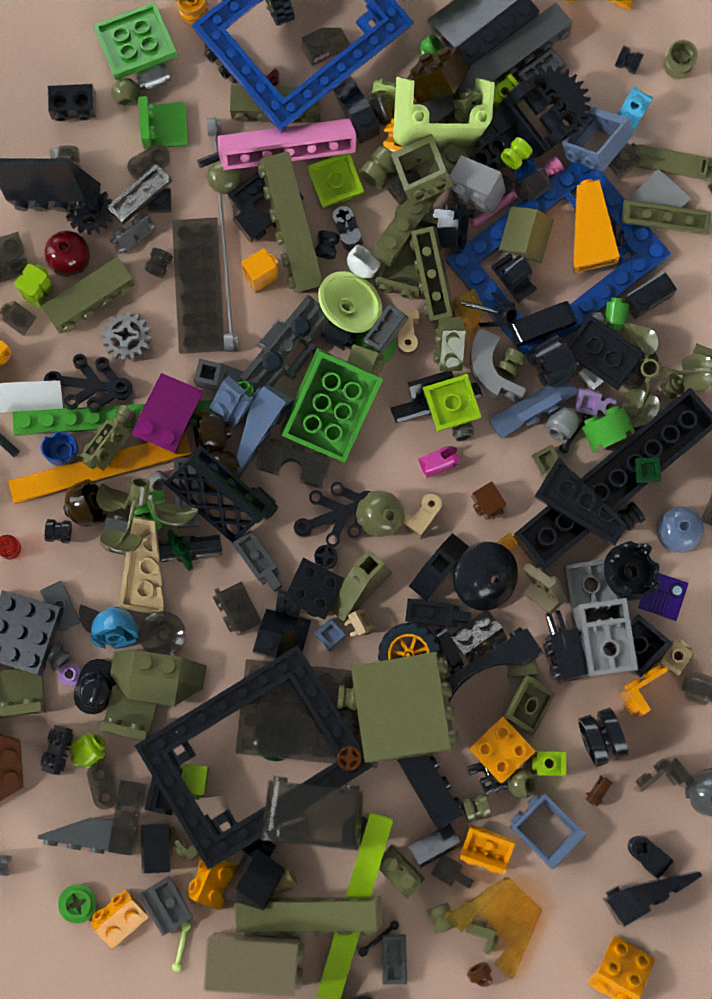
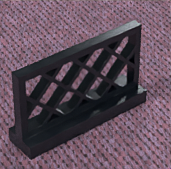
[163,445,270,543]

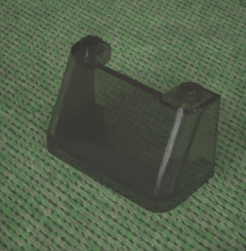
[261,776,364,851]

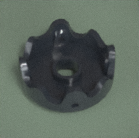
[604,541,661,601]

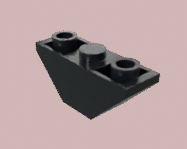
[409,533,469,600]

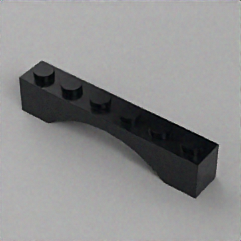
[445,627,544,703]

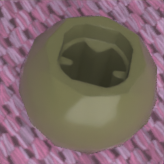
[112,78,140,106]
[507,768,537,799]

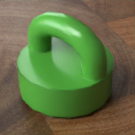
[420,35,443,54]

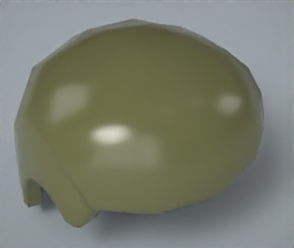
[207,160,241,195]

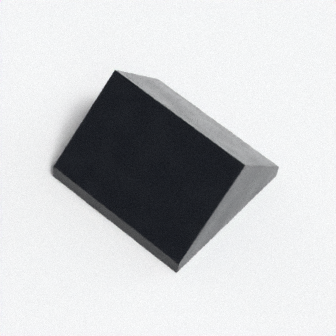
[606,614,673,678]
[222,849,285,911]

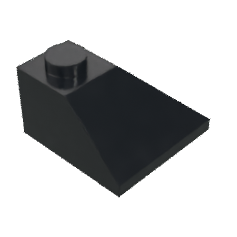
[253,609,311,659]

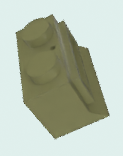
[379,844,425,899]

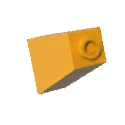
[573,179,620,274]

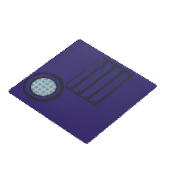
[638,573,688,621]

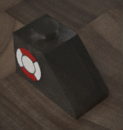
[301,28,351,67]

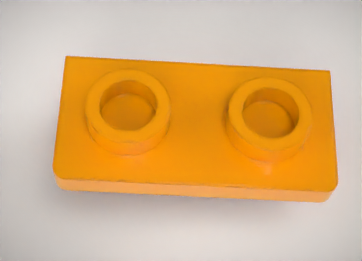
[460,824,516,874]
[188,859,238,911]
[90,889,149,949]

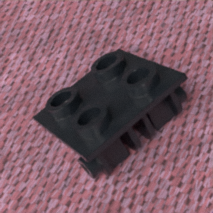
[283,557,344,620]
[40,725,74,775]

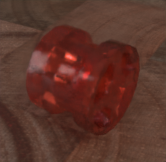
[0,534,22,560]

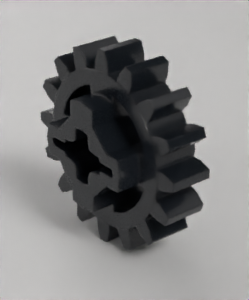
[66,189,114,235]

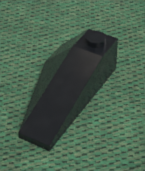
[603,871,702,927]

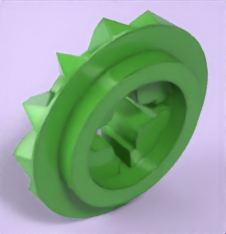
[58,884,97,923]

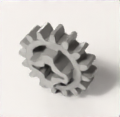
[101,311,151,362]

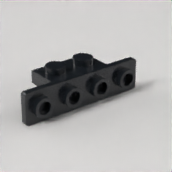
[390,371,483,423]

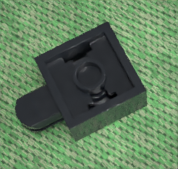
[543,610,589,684]

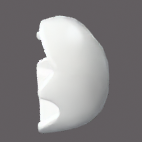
[347,244,381,278]

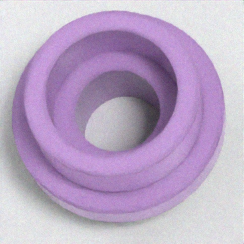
[58,663,81,686]

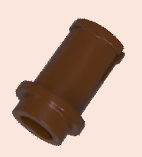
[586,775,613,807]

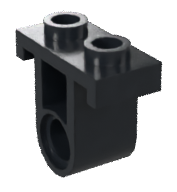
[433,203,475,251]
[491,253,537,303]

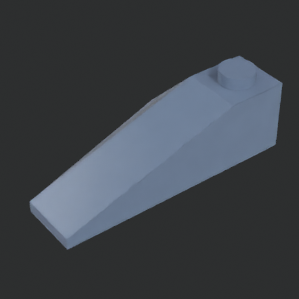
[236,385,294,477]

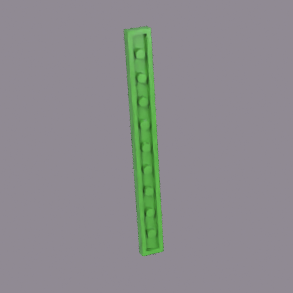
[13,400,243,436]

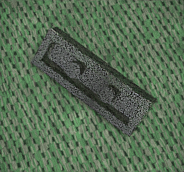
[106,164,172,225]

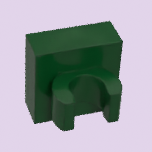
[635,457,661,483]

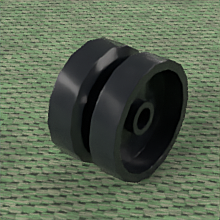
[578,707,628,767]

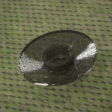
[139,611,186,656]

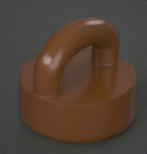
[467,962,492,987]

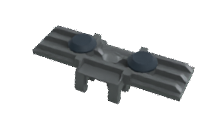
[240,295,329,391]

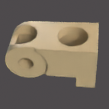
[397,310,419,356]
[401,494,442,539]

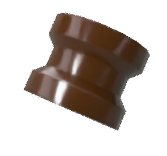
[337,746,361,771]

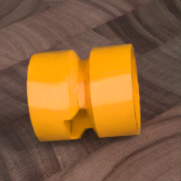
[177,0,208,25]

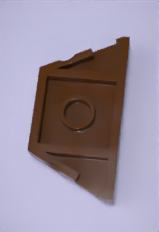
[0,733,24,801]

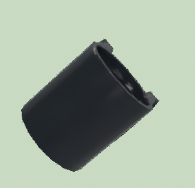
[627,836,674,880]

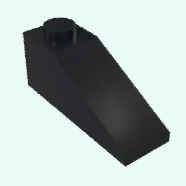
[333,76,380,144]

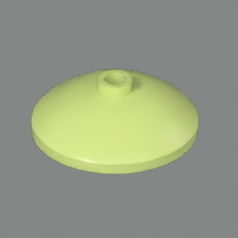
[318,271,382,333]

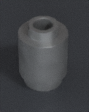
[136,64,171,92]

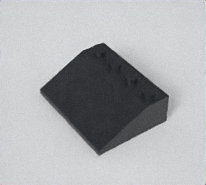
[427,0,540,66]
[0,158,101,212]

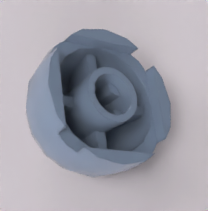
[657,507,704,553]

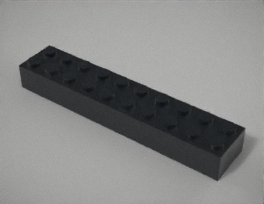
[512,388,712,570]

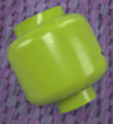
[70,733,106,769]

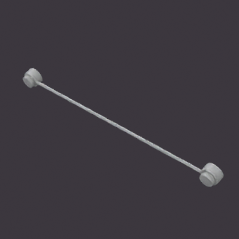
[206,117,239,352]

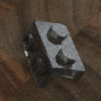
[451,611,507,664]

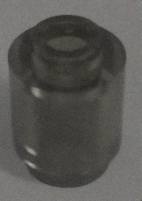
[368,90,395,126]

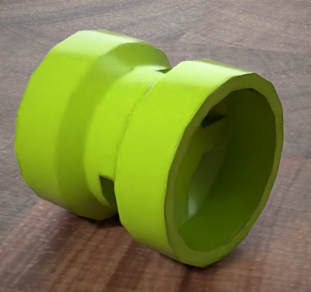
[501,137,532,170]

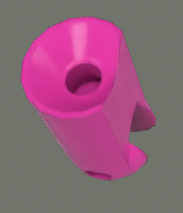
[418,446,461,478]

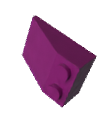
[131,373,204,454]

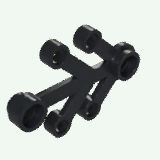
[44,354,133,413]
[294,482,372,547]

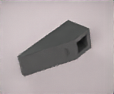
[194,359,255,392]
[37,817,116,854]

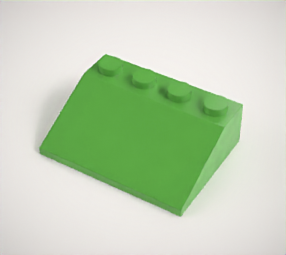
[280,348,383,463]

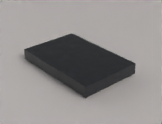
[567,314,646,391]

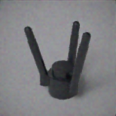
[459,292,518,328]

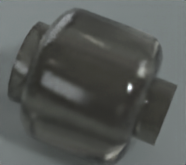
[681,672,712,706]

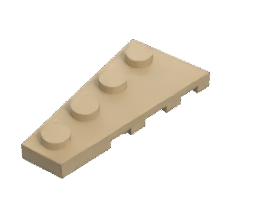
[118,516,165,616]

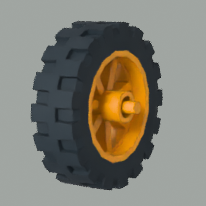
[378,622,442,661]

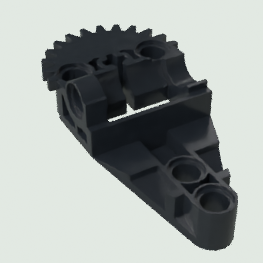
[469,66,591,170]

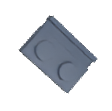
[209,376,254,429]

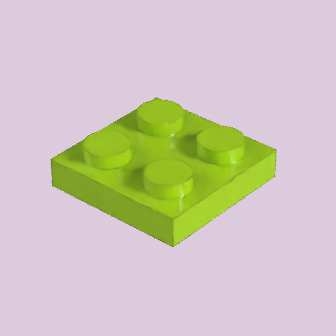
[307,153,364,209]
[423,374,481,432]

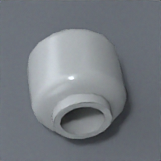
[546,406,580,441]

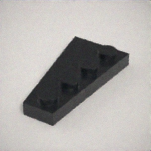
[534,457,627,546]

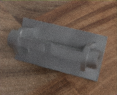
[110,213,156,254]

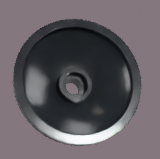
[453,541,518,611]

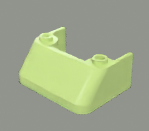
[393,77,495,147]

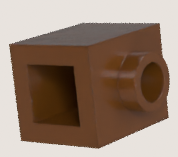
[471,481,507,520]

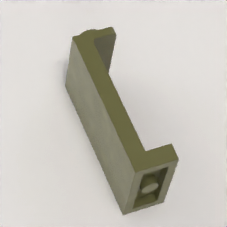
[375,205,438,299]

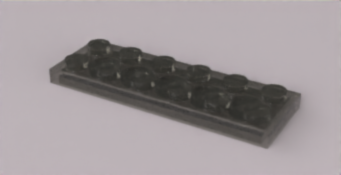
[172,217,225,354]

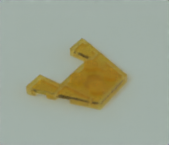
[444,877,542,980]

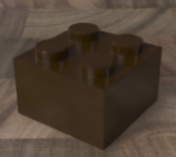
[407,46,470,103]

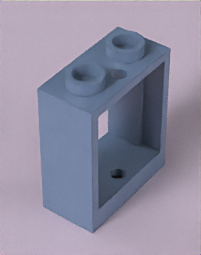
[562,107,634,172]
[510,794,586,869]

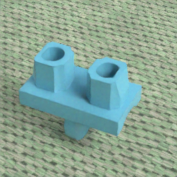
[618,86,653,132]

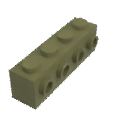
[409,226,456,322]

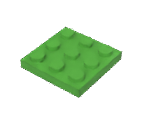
[93,2,178,81]

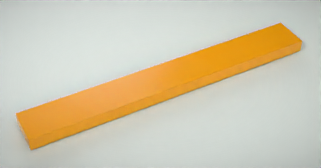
[8,433,192,504]

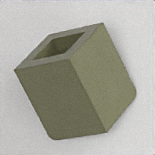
[507,659,537,678]

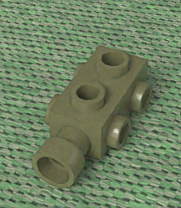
[80,405,136,471]

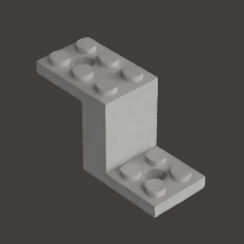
[564,559,638,677]

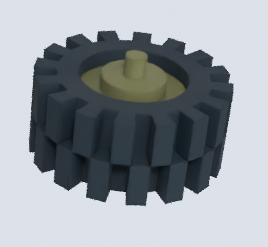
[266,0,295,26]

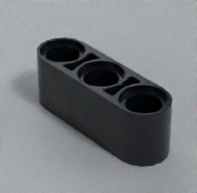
[509,301,577,347]

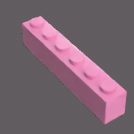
[217,118,356,171]

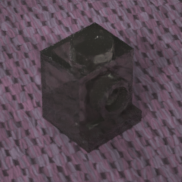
[608,142,641,179]
[386,169,422,205]

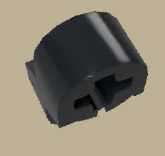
[333,206,363,252]

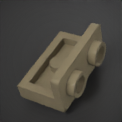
[522,562,568,614]

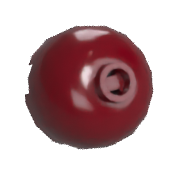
[44,230,91,277]

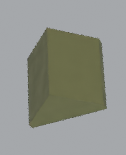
[499,207,554,263]
[502,675,555,735]

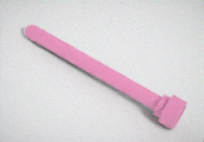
[472,155,564,227]

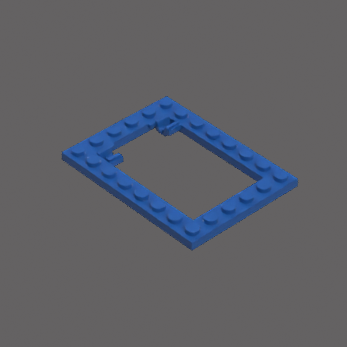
[192,0,414,132]
[446,162,671,363]

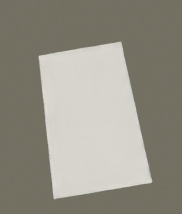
[0,380,63,413]

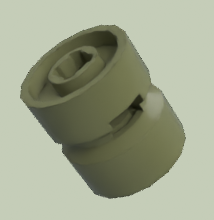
[663,40,698,79]
[359,146,397,190]

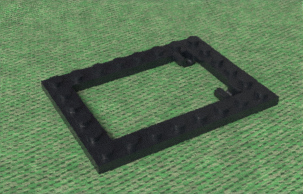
[134,645,372,870]

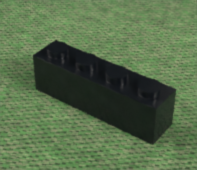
[397,755,464,830]

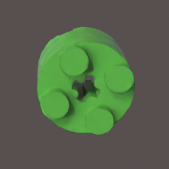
[582,405,636,452]

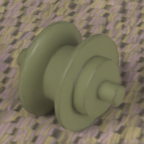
[660,374,685,399]

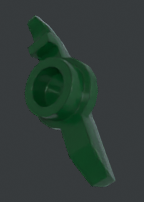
[167,529,193,571]

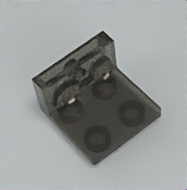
[213,581,262,636]
[633,757,695,792]

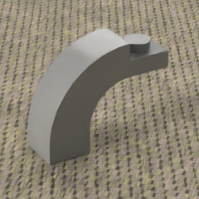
[470,328,526,402]

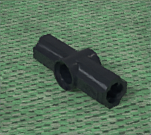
[158,534,222,562]

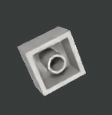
[450,155,506,214]

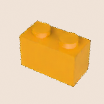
[241,248,279,293]

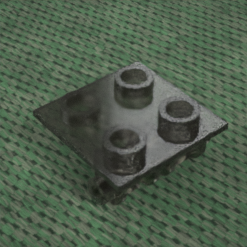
[0,232,28,283]

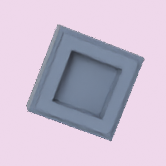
[314,618,347,651]

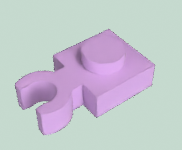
[573,387,617,415]

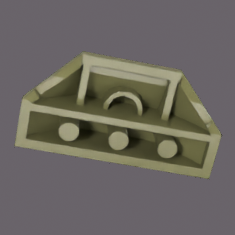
[110,650,207,707]

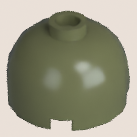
[356,490,404,537]

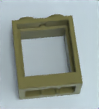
[391,134,454,205]

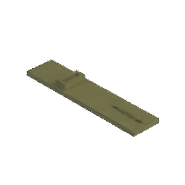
[633,144,712,181]

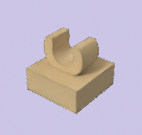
[344,608,376,637]

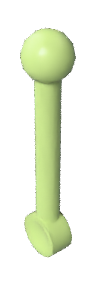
[172,922,191,972]

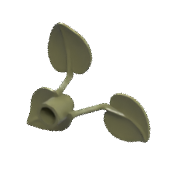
[622,322,712,428]
[96,478,198,553]

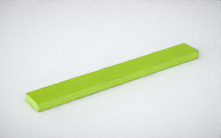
[316,812,394,999]

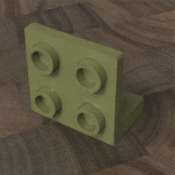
[0,669,46,718]
[98,686,157,741]

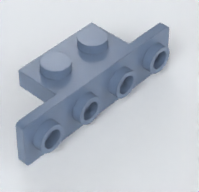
[490,379,578,438]

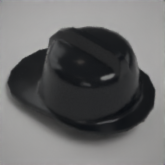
[73,659,116,715]

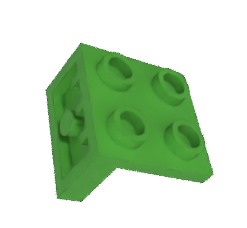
[138,96,188,149]

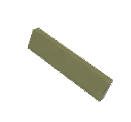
[621,200,711,235]

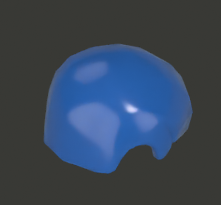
[40,431,79,466]

